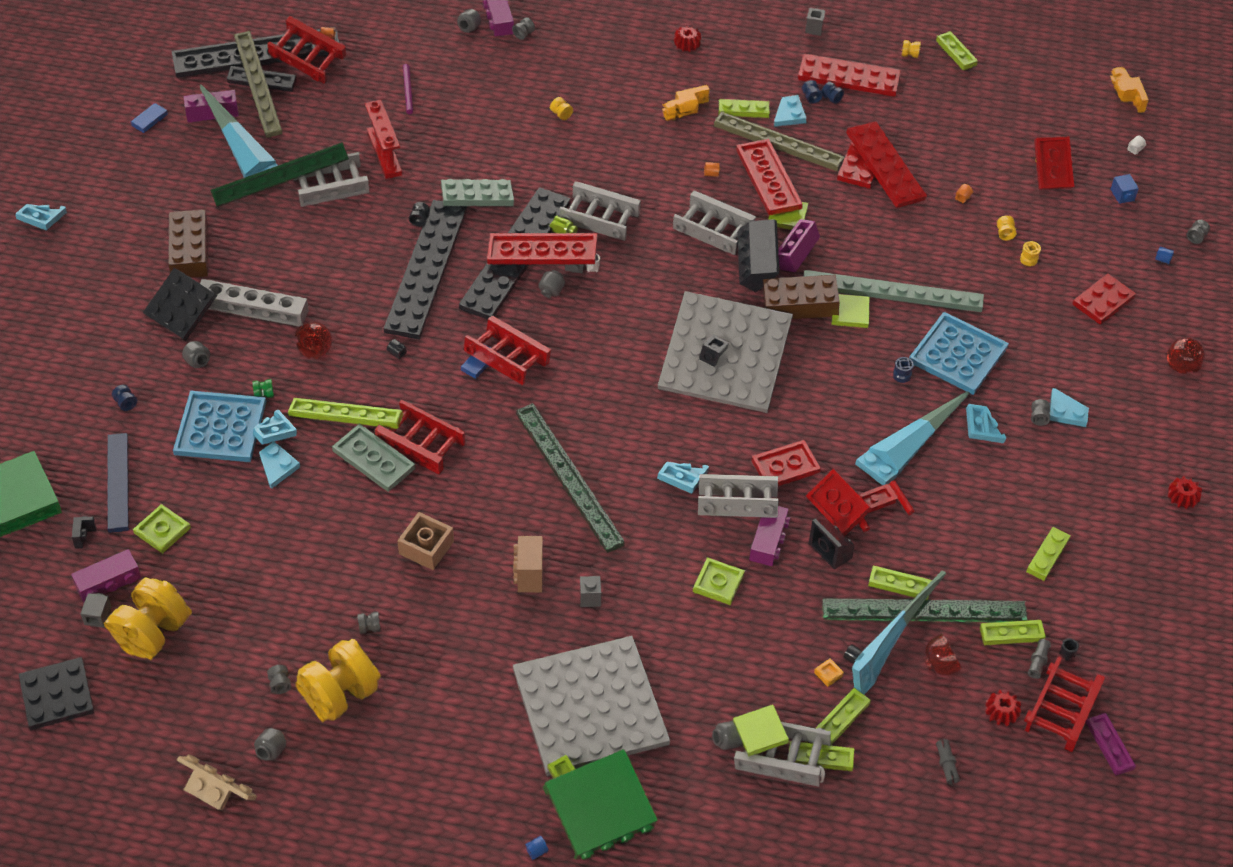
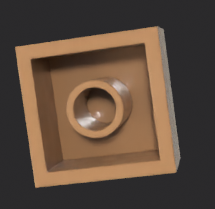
[397,512,454,570]
[513,536,543,592]

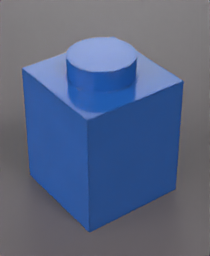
[1111,174,1139,204]

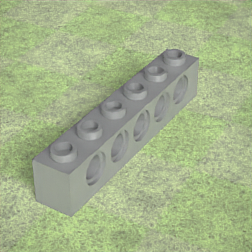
[200,279,309,327]

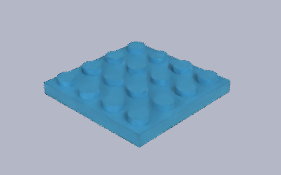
[909,312,1009,395]
[173,390,266,462]

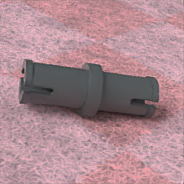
[1028,639,1051,679]
[936,739,960,784]

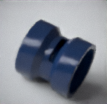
[802,80,823,104]
[821,81,844,104]
[893,357,914,383]
[111,384,138,411]

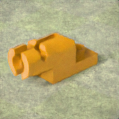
[1110,67,1148,113]
[662,85,709,121]

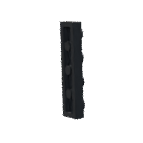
[227,66,297,92]

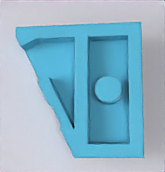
[774,95,806,127]
[16,204,67,230]
[1049,388,1089,427]
[966,404,1006,443]
[253,410,297,444]
[259,442,300,489]
[657,462,709,494]

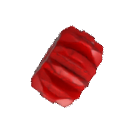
[674,26,702,52]
[1168,476,1202,510]
[985,690,1021,727]

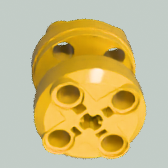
[104,577,192,660]
[295,639,381,722]

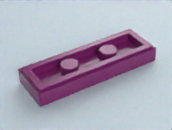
[1086,713,1136,776]

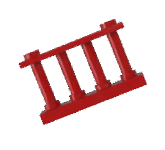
[267,16,346,84]
[364,100,402,179]
[463,316,551,385]
[375,399,465,475]
[1024,657,1105,752]

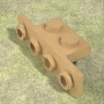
[177,755,257,810]

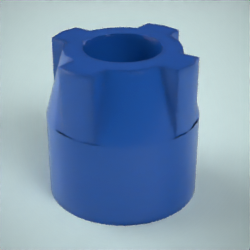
[1155,246,1174,264]
[525,836,549,860]

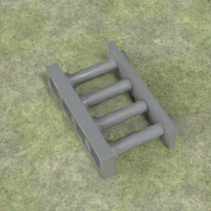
[294,152,369,207]
[560,181,641,241]
[673,191,756,255]
[698,474,778,518]
[734,722,831,787]

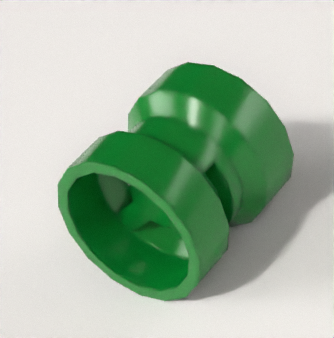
[252,379,274,398]

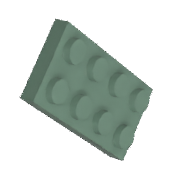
[441,179,514,206]
[332,424,415,492]

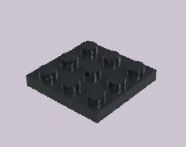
[143,268,218,341]
[19,657,94,731]

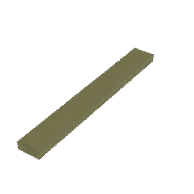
[234,31,283,138]
[714,112,845,171]

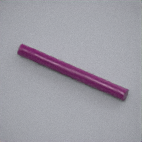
[403,64,413,114]

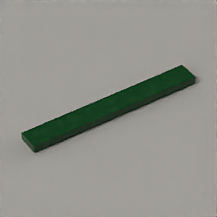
[210,142,349,207]

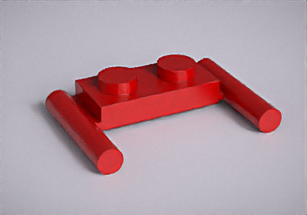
[858,480,915,532]

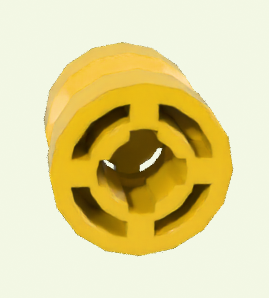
[902,40,920,58]
[550,97,573,120]
[997,216,1017,241]
[1020,241,1041,266]

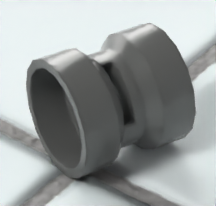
[512,17,535,40]
[1187,219,1210,244]
[1031,399,1051,426]
[357,611,380,634]
[267,665,292,694]

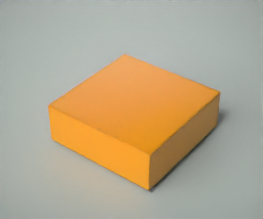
[814,659,844,687]

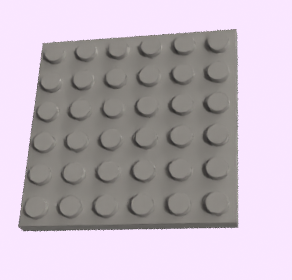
[658,291,793,413]
[513,636,670,776]

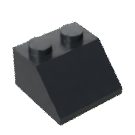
[808,518,855,570]

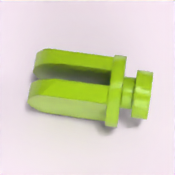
[550,216,578,233]

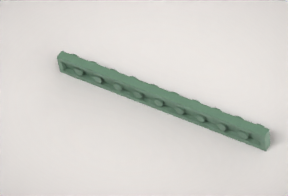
[804,270,984,312]

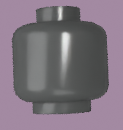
[457,9,481,33]
[538,270,565,298]
[182,341,210,368]
[712,721,742,750]
[254,728,287,760]

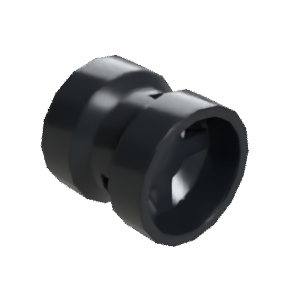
[408,202,430,227]

